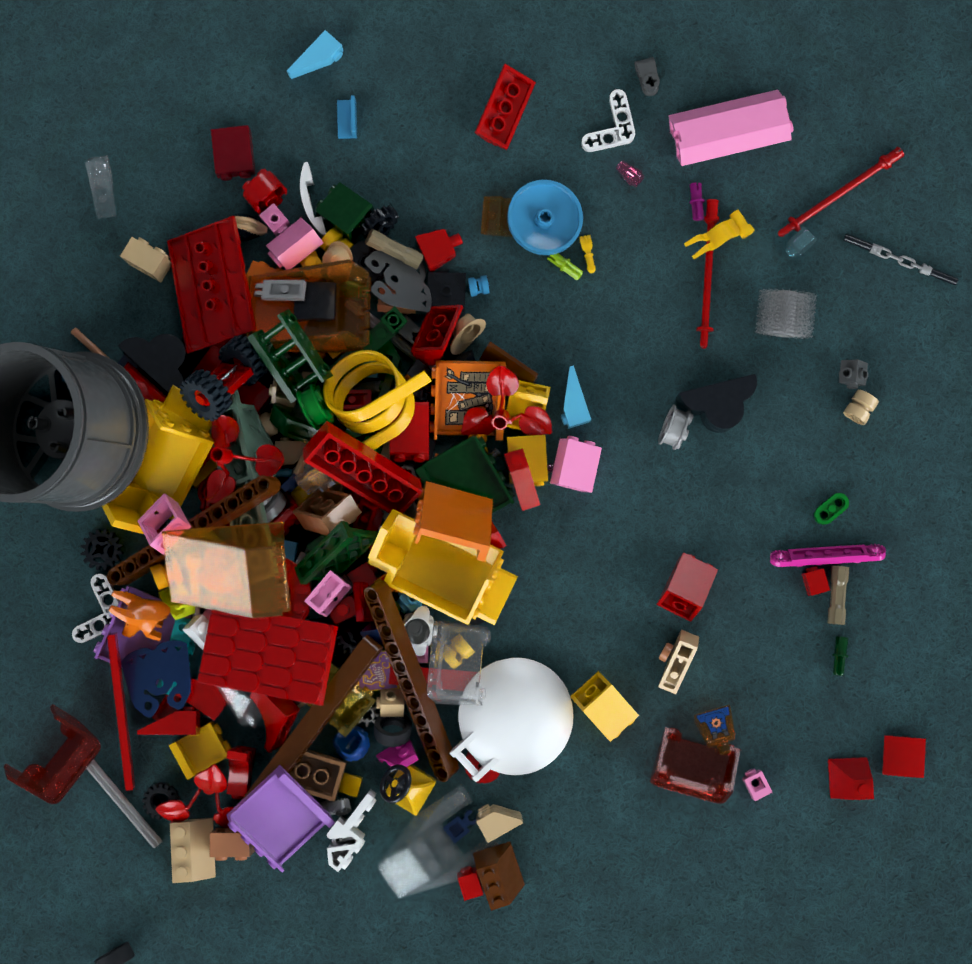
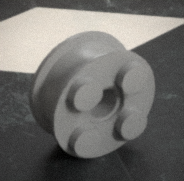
[658,405,694,450]

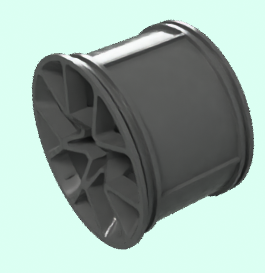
[0,342,149,512]

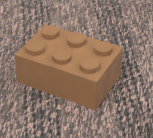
[293,487,362,536]
[290,749,348,802]

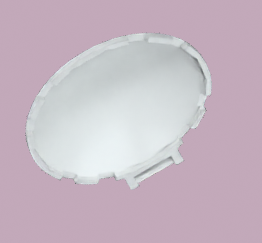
[449,658,573,782]

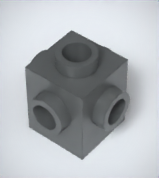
[839,359,868,389]

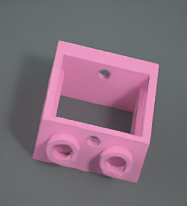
[138,493,191,555]
[304,570,352,617]

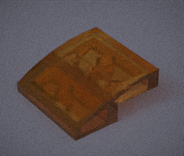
[481,196,513,237]

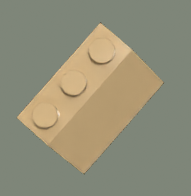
[476,804,523,843]
[170,818,216,883]

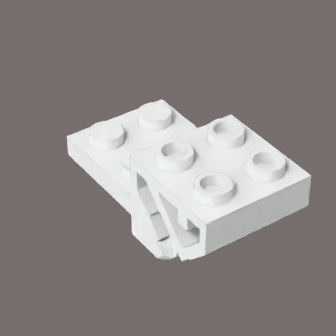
[327,789,377,872]

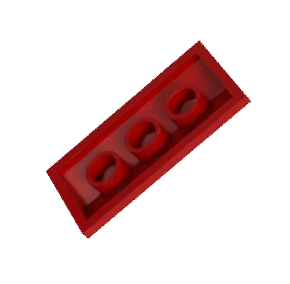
[475,64,536,150]

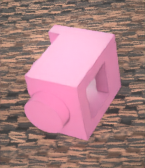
[742,768,772,801]

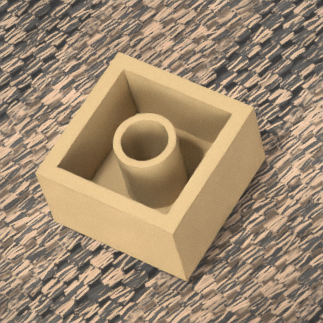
[120,237,171,283]

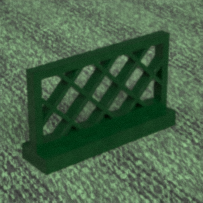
[294,521,379,585]

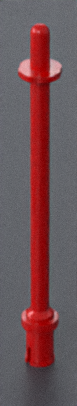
[778,147,904,237]
[696,199,719,349]

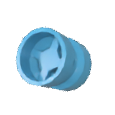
[468,275,490,297]

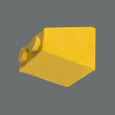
[570,671,639,742]

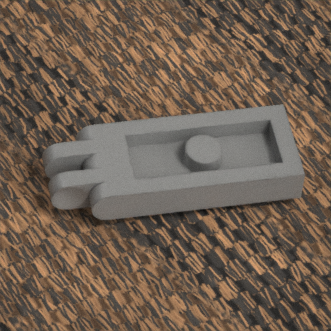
[254,280,306,301]

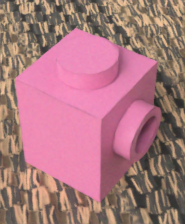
[259,203,290,236]

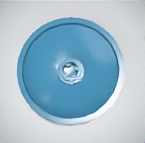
[507,180,583,255]

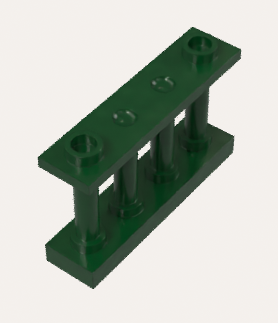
[247,309,333,403]

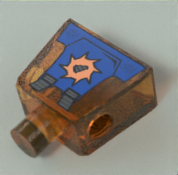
[694,705,735,755]

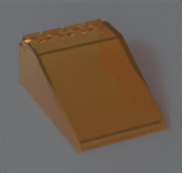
[246,259,371,353]
[162,522,291,618]

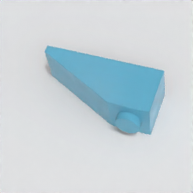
[287,30,343,79]
[561,365,591,429]

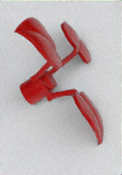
[461,365,552,436]
[206,414,284,503]
[155,763,234,829]

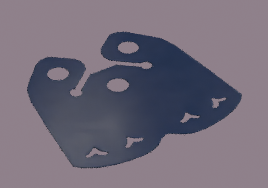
[121,640,191,718]

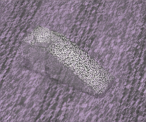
[85,156,116,219]
[217,686,262,728]

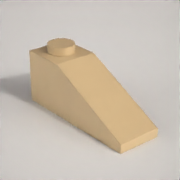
[658,630,699,694]

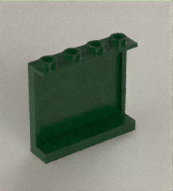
[415,434,516,513]

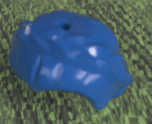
[332,723,370,761]

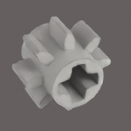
[355,702,380,727]

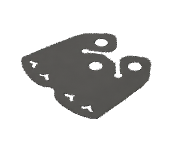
[365,251,432,312]

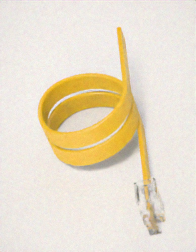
[295,350,432,495]

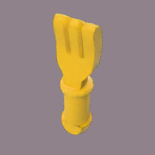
[579,235,596,273]

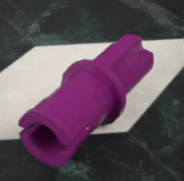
[689,182,705,221]

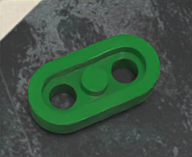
[814,493,849,525]

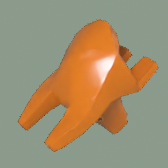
[109,590,170,641]

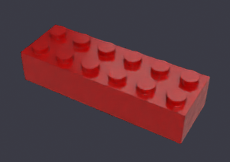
[303,421,423,513]

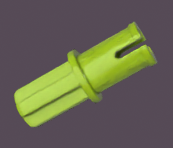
[547,253,583,280]

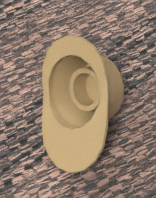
[322,241,353,282]
[450,313,486,355]

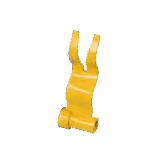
[684,209,755,259]

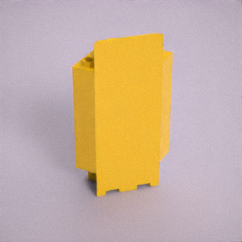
[102,385,214,534]
[368,509,518,625]

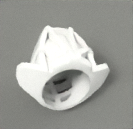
[403,606,437,656]

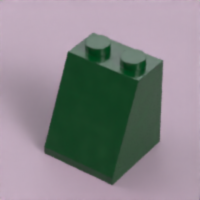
[315,182,374,242]

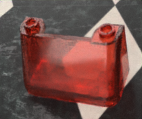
[650,727,741,804]

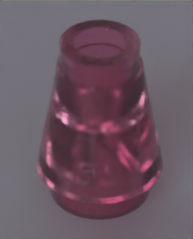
[616,160,644,187]

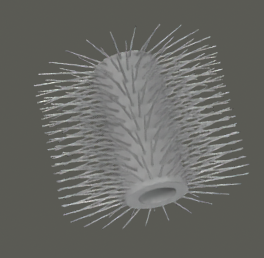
[755,289,817,339]

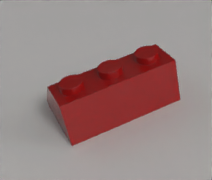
[411,305,463,365]

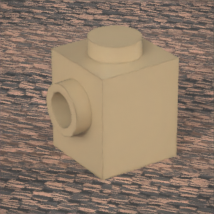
[376,689,404,717]

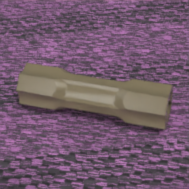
[365,229,424,269]
[827,566,849,625]

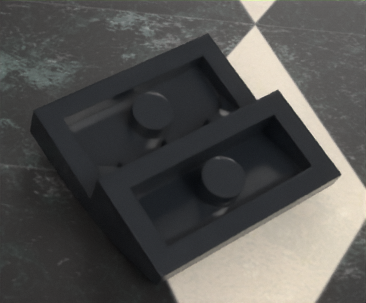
[294,282,337,322]

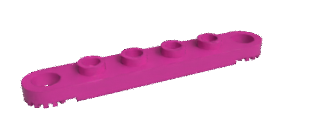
[770,544,886,567]

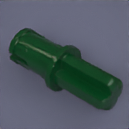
[832,637,849,676]

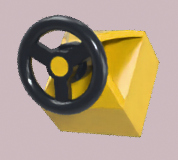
[380,764,437,816]

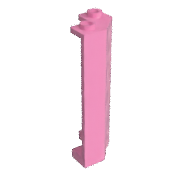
[669,90,793,166]

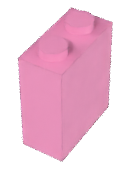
[266,218,323,271]
[550,436,602,493]

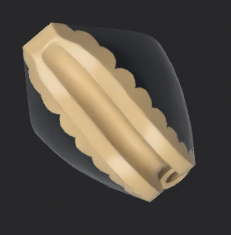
[230,213,268,241]

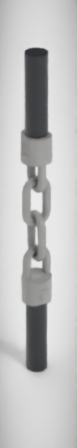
[843,234,958,285]

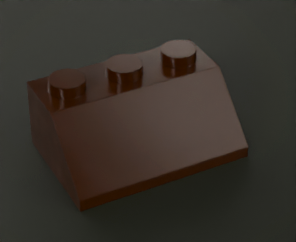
[479,341,538,383]
[473,841,525,911]

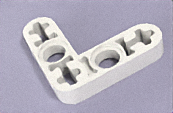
[581,89,635,152]
[72,574,120,643]

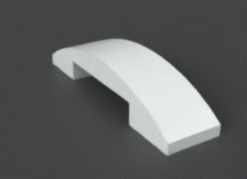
[300,162,326,238]

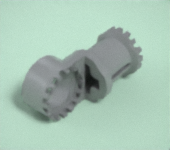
[319,798,351,816]

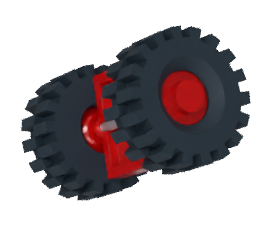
[180,335,268,421]

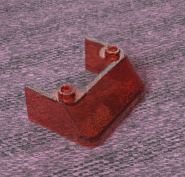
[4,704,101,804]

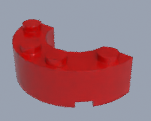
[273,556,312,620]

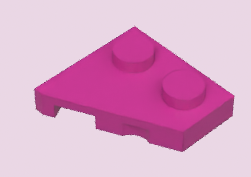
[376,739,419,767]

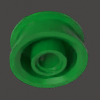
[296,383,334,430]

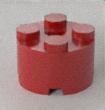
[242,169,287,215]

